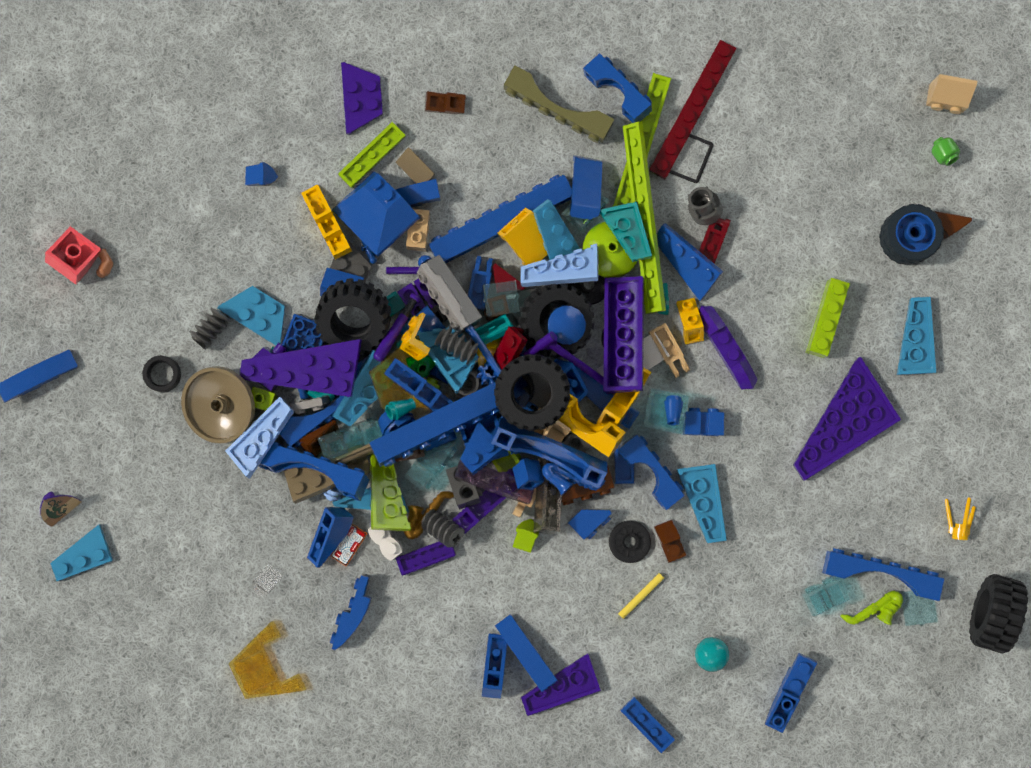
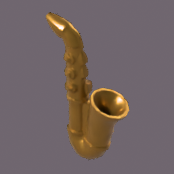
[404,491,454,540]

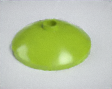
[583,222,637,278]

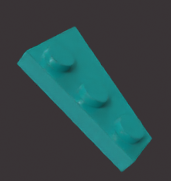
[600,202,652,262]

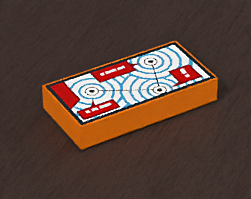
[330,524,368,566]

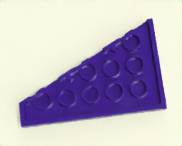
[793,356,901,481]

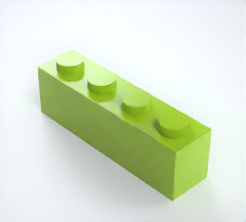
[805,278,850,358]

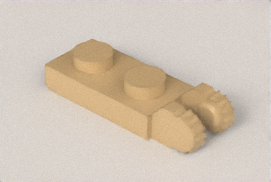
[648,323,690,378]

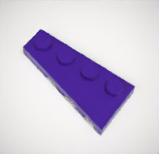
[521,653,601,716]

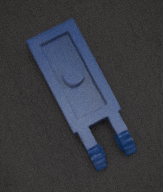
[468,256,493,311]

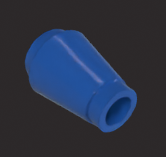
[664,395,683,426]

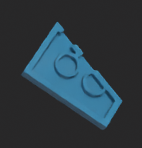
[50,524,113,581]

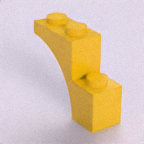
[596,367,652,427]

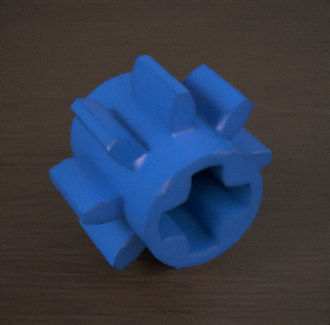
[476,361,497,385]

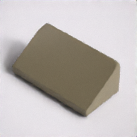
[396,147,435,183]

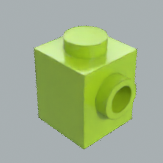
[251,387,277,411]

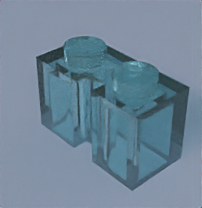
[801,576,850,616]

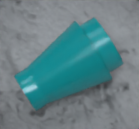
[385,398,416,420]

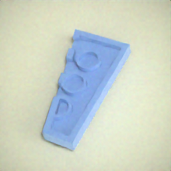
[521,244,598,287]
[225,397,294,479]

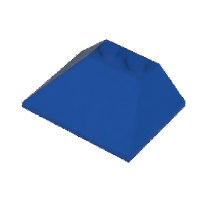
[332,171,420,257]

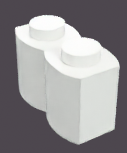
[368,527,403,561]

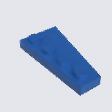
[656,223,723,301]

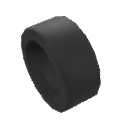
[142,355,181,393]

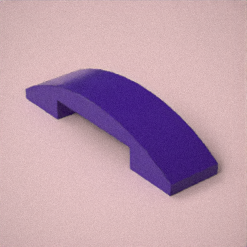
[452,469,517,534]

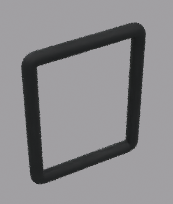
[669,134,713,183]

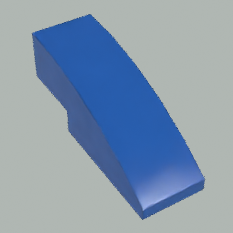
[395,179,441,208]

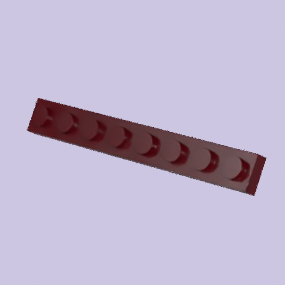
[649,40,737,180]

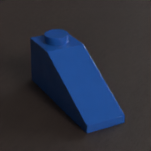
[307,507,354,568]
[482,633,507,699]

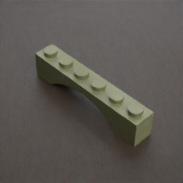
[504,65,614,143]

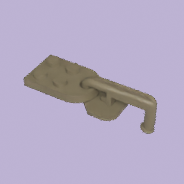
[284,443,373,504]

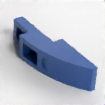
[330,575,372,650]
[765,653,817,733]

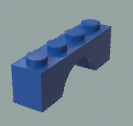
[583,53,652,123]
[617,434,685,510]

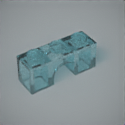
[318,418,382,459]

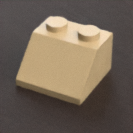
[926,74,977,114]

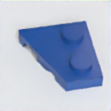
[460,422,504,475]

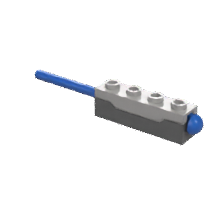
[417,255,502,377]

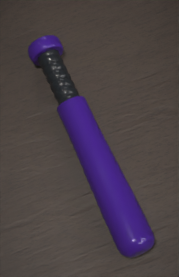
[373,293,421,362]

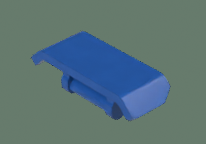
[570,155,602,220]

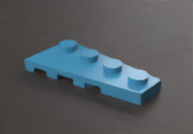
[896,297,936,375]
[333,350,394,426]

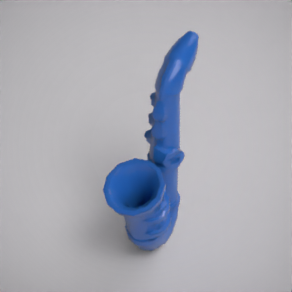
[542,463,606,495]

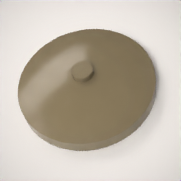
[181,366,255,443]

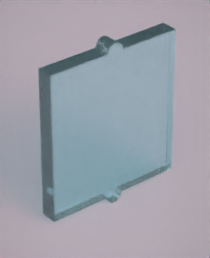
[483,280,519,316]
[901,591,937,626]

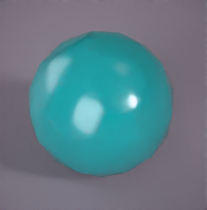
[695,637,729,672]

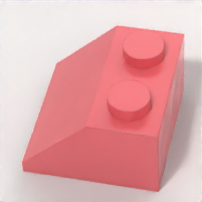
[45,226,101,284]

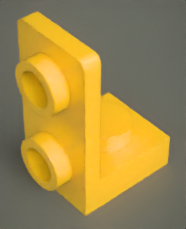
[676,298,704,344]
[400,312,430,361]

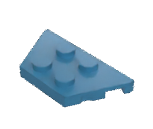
[217,286,285,346]
[416,327,479,394]

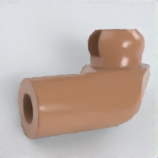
[96,249,113,278]

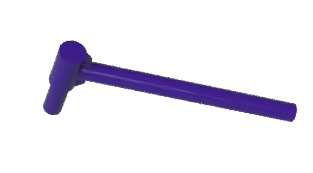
[524,331,604,385]

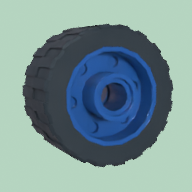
[879,204,944,265]

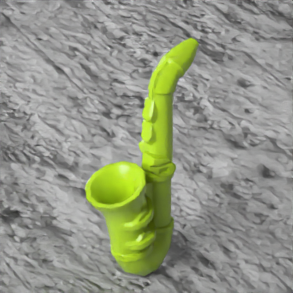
[840,591,903,625]

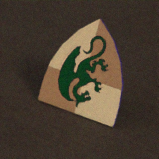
[40,491,81,527]

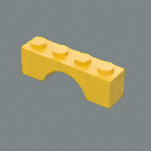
[558,394,626,457]

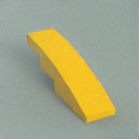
[301,184,352,260]

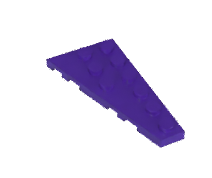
[239,339,362,397]

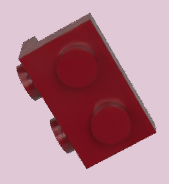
[493,326,528,369]

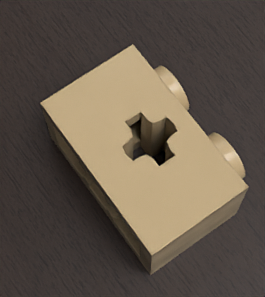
[406,209,430,252]

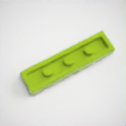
[338,122,406,189]

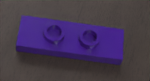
[395,541,456,576]

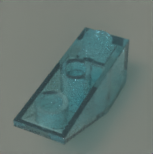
[404,442,458,491]

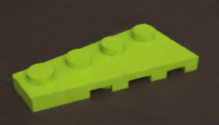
[370,453,411,531]

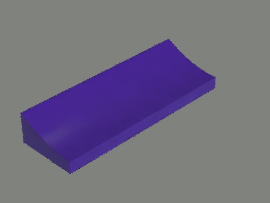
[603,276,644,394]

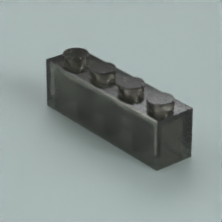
[534,456,562,535]

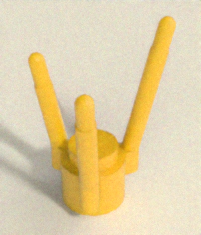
[945,497,976,540]

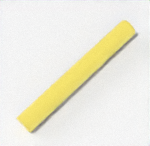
[618,573,664,619]

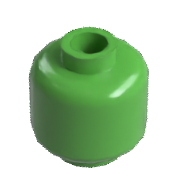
[931,137,960,166]

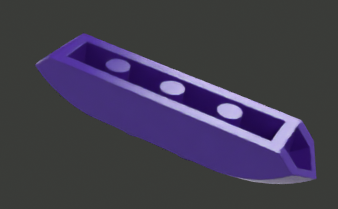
[699,306,758,390]

